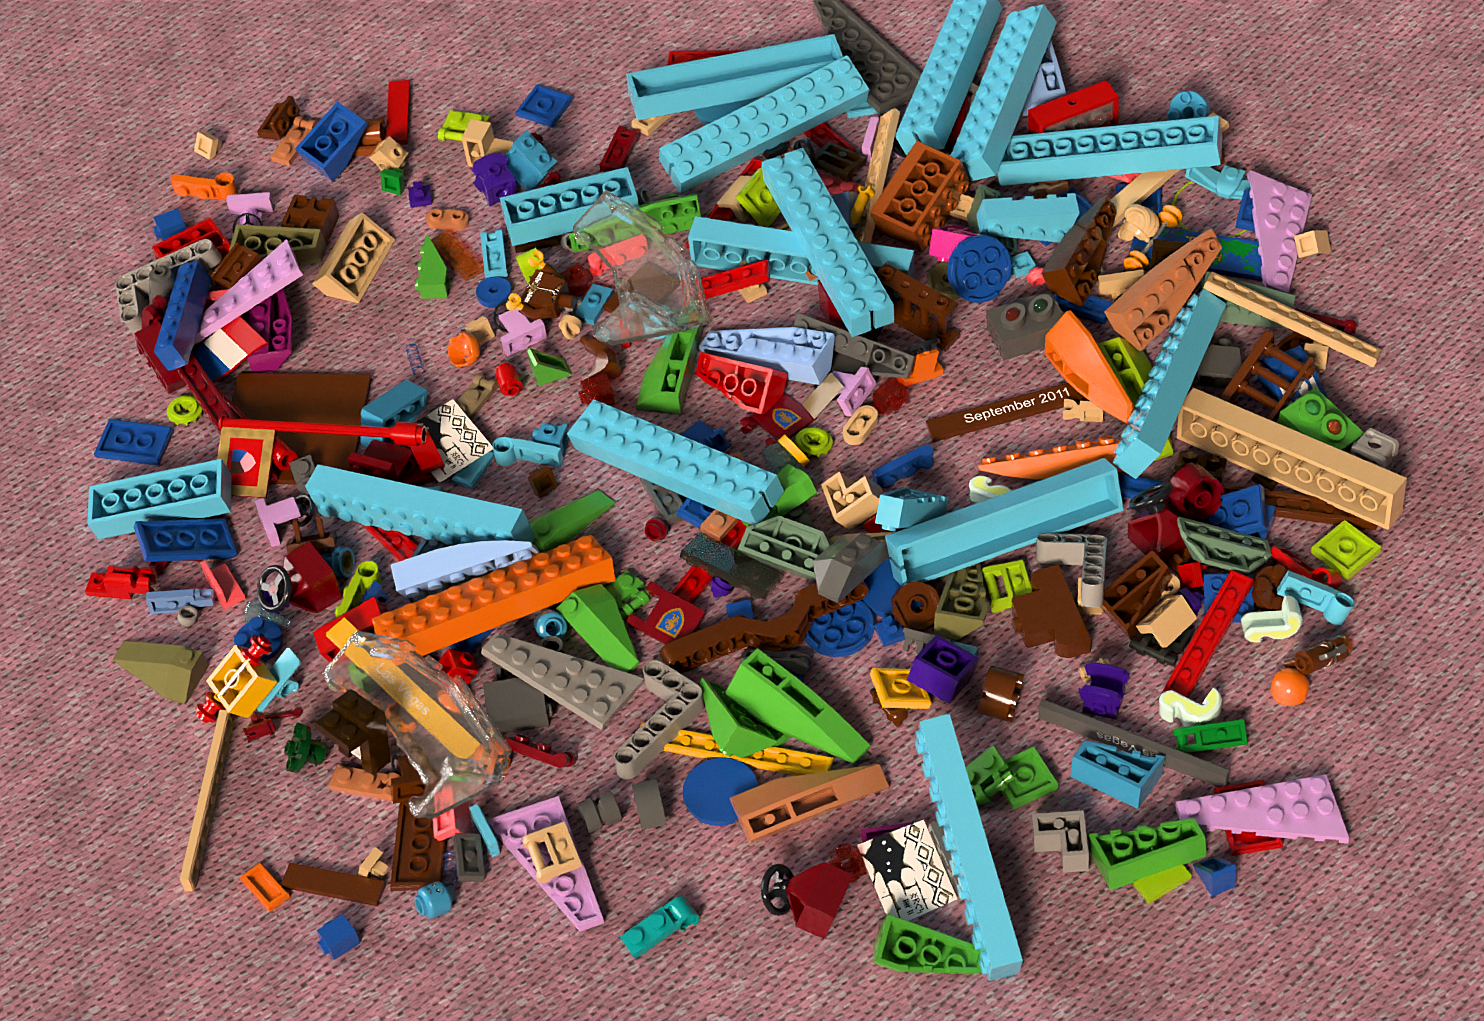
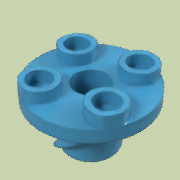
[1167,90,1211,121]

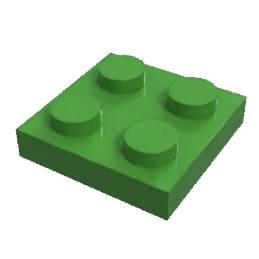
[1001,747,1058,810]

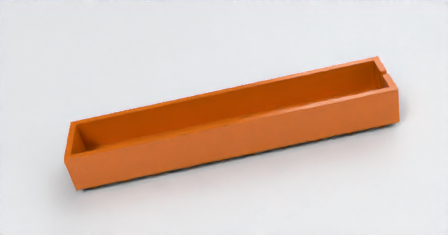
[372,535,615,667]

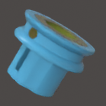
[322,547,355,577]

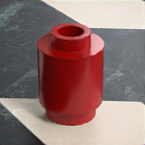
[495,363,523,396]

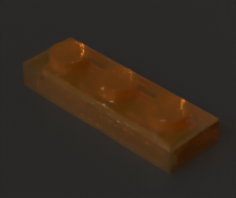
[431,230,484,282]

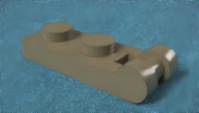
[456,373,499,420]

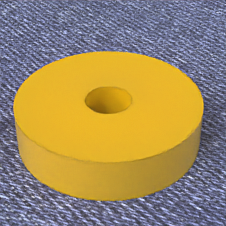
[778,434,810,468]

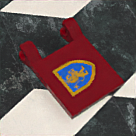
[740,393,817,454]
[626,582,706,645]

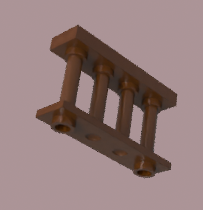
[876,263,960,352]
[1219,330,1316,422]

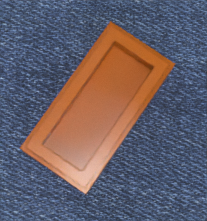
[240,862,290,912]

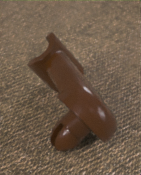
[870,687,908,727]

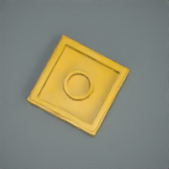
[870,668,932,709]

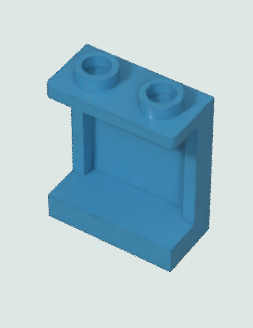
[505,130,557,191]

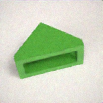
[527,348,572,386]

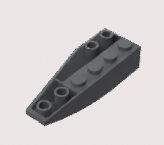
[793,313,916,378]

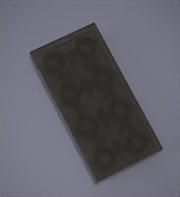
[679,532,785,599]

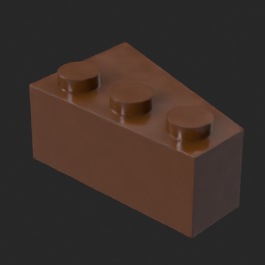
[1100,550,1172,640]

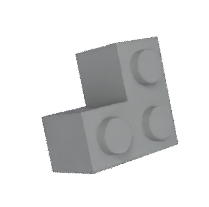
[1032,810,1089,873]

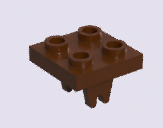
[286,514,337,554]

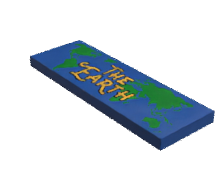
[1128,226,1263,281]

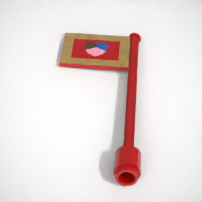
[217,416,427,498]

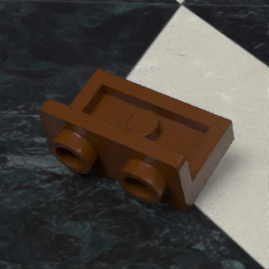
[257,96,300,140]

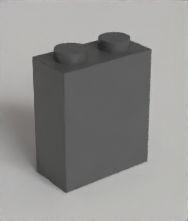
[483,677,553,736]

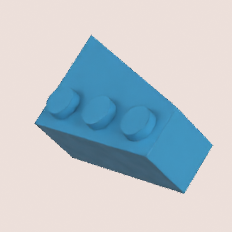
[360,380,427,447]
[1070,741,1165,809]

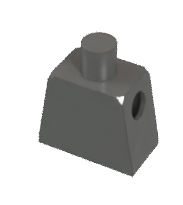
[1197,338,1241,388]

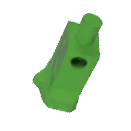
[741,464,817,527]

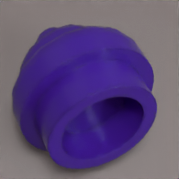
[710,573,734,598]

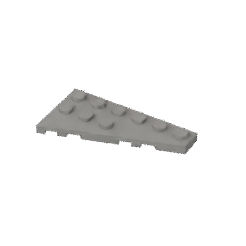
[481,633,644,730]

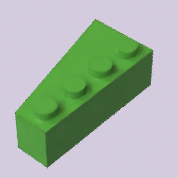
[1088,818,1206,891]

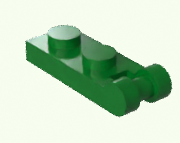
[1173,719,1248,753]

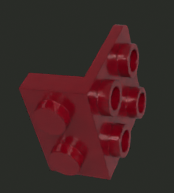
[348,440,413,482]

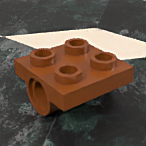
[352,118,385,156]

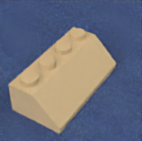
[312,213,395,303]

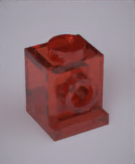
[873,377,909,416]

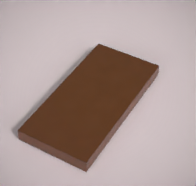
[390,800,447,891]

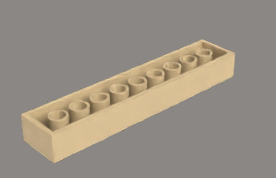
[1177,388,1407,530]

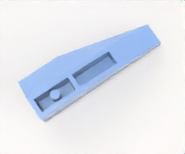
[1022,39,1066,116]
[699,327,835,385]
[391,540,539,602]

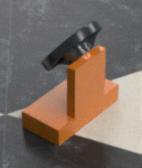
[896,338,944,387]

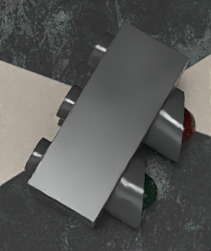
[986,290,1064,360]

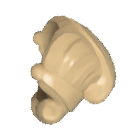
[1118,204,1159,243]

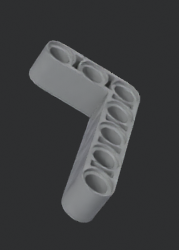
[115,239,222,333]
[1036,533,1107,608]
[614,660,704,780]

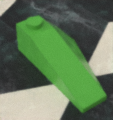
[529,490,615,554]
[556,584,640,673]
[700,678,777,758]
[873,914,981,974]

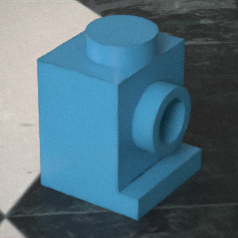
[532,423,569,455]

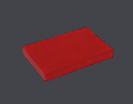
[1213,780,1283,856]

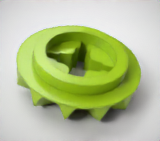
[167,395,203,426]
[796,427,833,458]

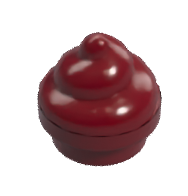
[644,517,668,541]

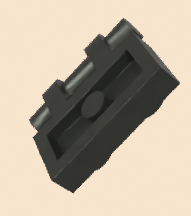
[1129,612,1193,666]

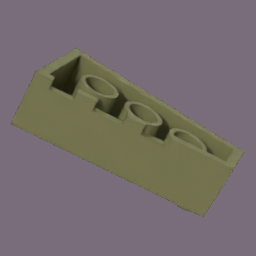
[229,224,326,266]

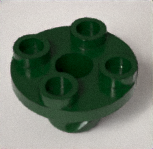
[284,722,327,773]

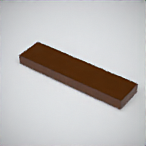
[281,863,386,906]

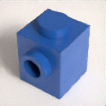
[152,208,186,241]
[317,914,360,960]

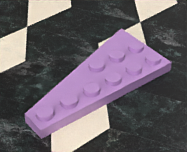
[1247,170,1312,293]
[193,239,303,346]

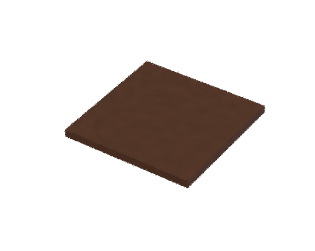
[230,373,372,485]

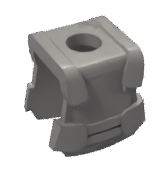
[1350,428,1399,471]

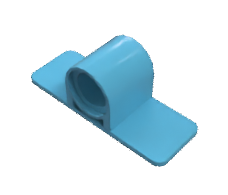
[256,648,301,712]

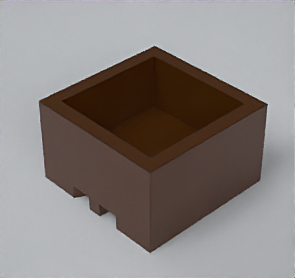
[280,194,339,248]

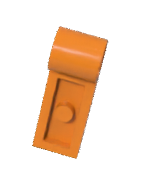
[171,172,238,200]

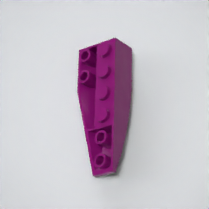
[247,258,293,373]

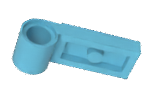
[492,437,563,468]
[1277,570,1355,625]

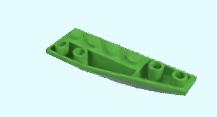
[569,193,701,252]
[636,306,708,414]

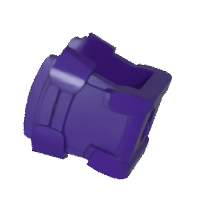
[471,152,517,207]
[1079,662,1130,720]

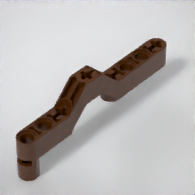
[660,580,868,674]

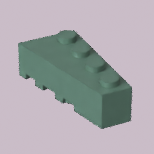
[1196,271,1295,329]

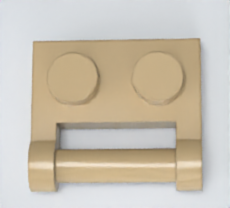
[522,821,582,883]

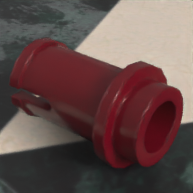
[243,718,276,743]

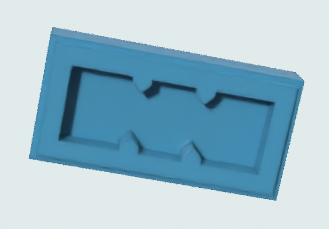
[574,284,614,325]

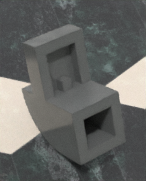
[632,779,667,830]

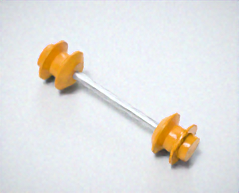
[1123,205,1183,272]

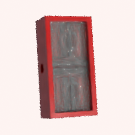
[1028,80,1119,134]

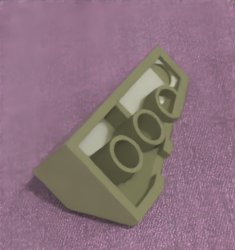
[934,563,988,640]
[113,641,208,705]

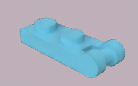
[480,229,508,278]

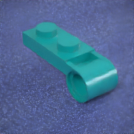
[620,896,700,959]

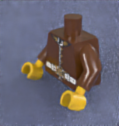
[506,250,577,321]

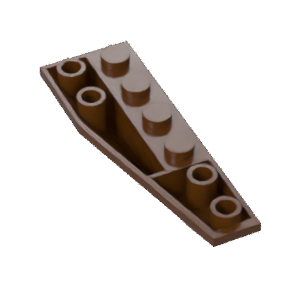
[1041,194,1116,306]

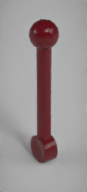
[251,708,302,723]

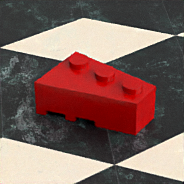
[152,218,230,265]
[313,597,390,663]

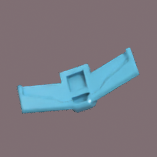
[1185,165,1251,200]

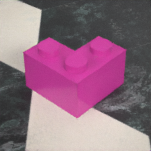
[929,224,978,262]

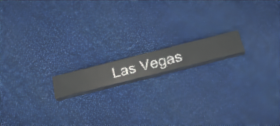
[1038,699,1230,787]

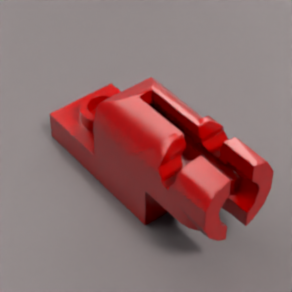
[85,565,157,600]

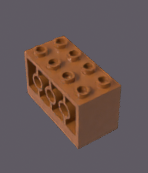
[870,141,970,252]

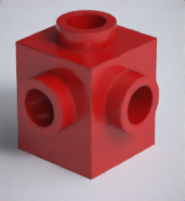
[435,649,479,687]

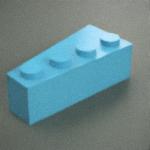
[976,193,1079,243]
[875,487,949,531]

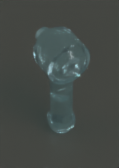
[243,601,290,627]

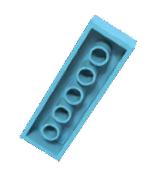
[500,167,639,246]
[87,459,232,539]

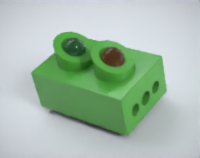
[1278,387,1364,454]

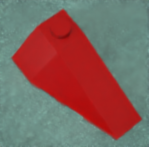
[695,352,788,415]

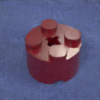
[1168,463,1224,521]

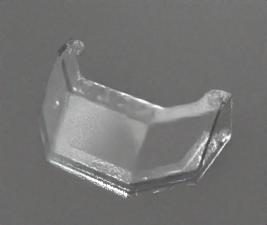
[573,190,711,346]
[322,630,512,819]

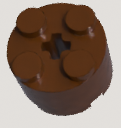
[978,666,1024,722]

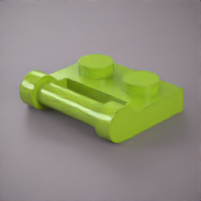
[438,110,491,142]
[982,560,1033,613]

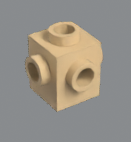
[369,136,408,170]

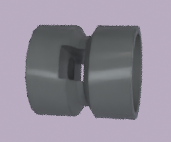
[577,790,622,834]

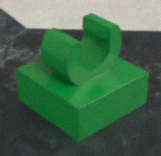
[380,167,405,196]

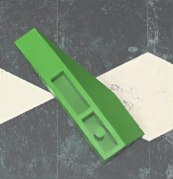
[725,648,870,764]

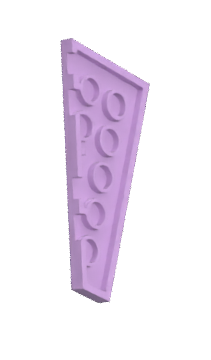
[1175,774,1349,844]
[487,796,604,931]

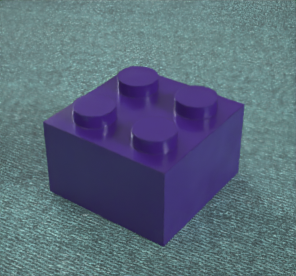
[907,634,979,704]

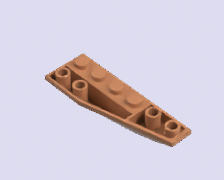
[1104,229,1222,351]
[730,764,889,845]

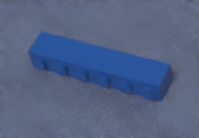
[154,260,212,371]

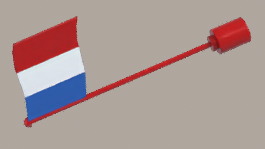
[191,316,297,471]

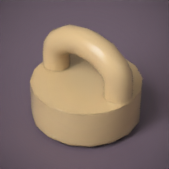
[559,315,582,340]

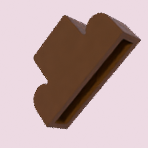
[1011,564,1091,658]

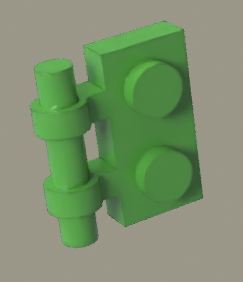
[606,570,652,620]
[966,746,1015,808]

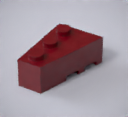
[134,321,186,394]

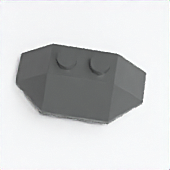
[813,533,889,603]

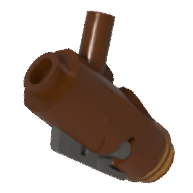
[1284,635,1353,675]

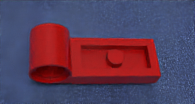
[1271,546,1342,589]

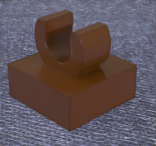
[528,465,558,498]
[1166,547,1201,576]

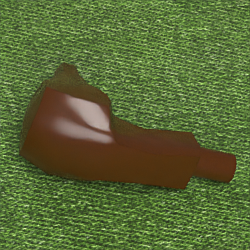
[580,335,621,386]

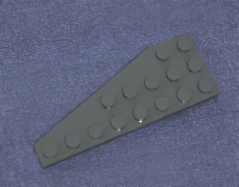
[813,0,922,114]

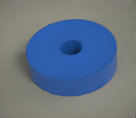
[476,276,512,308]

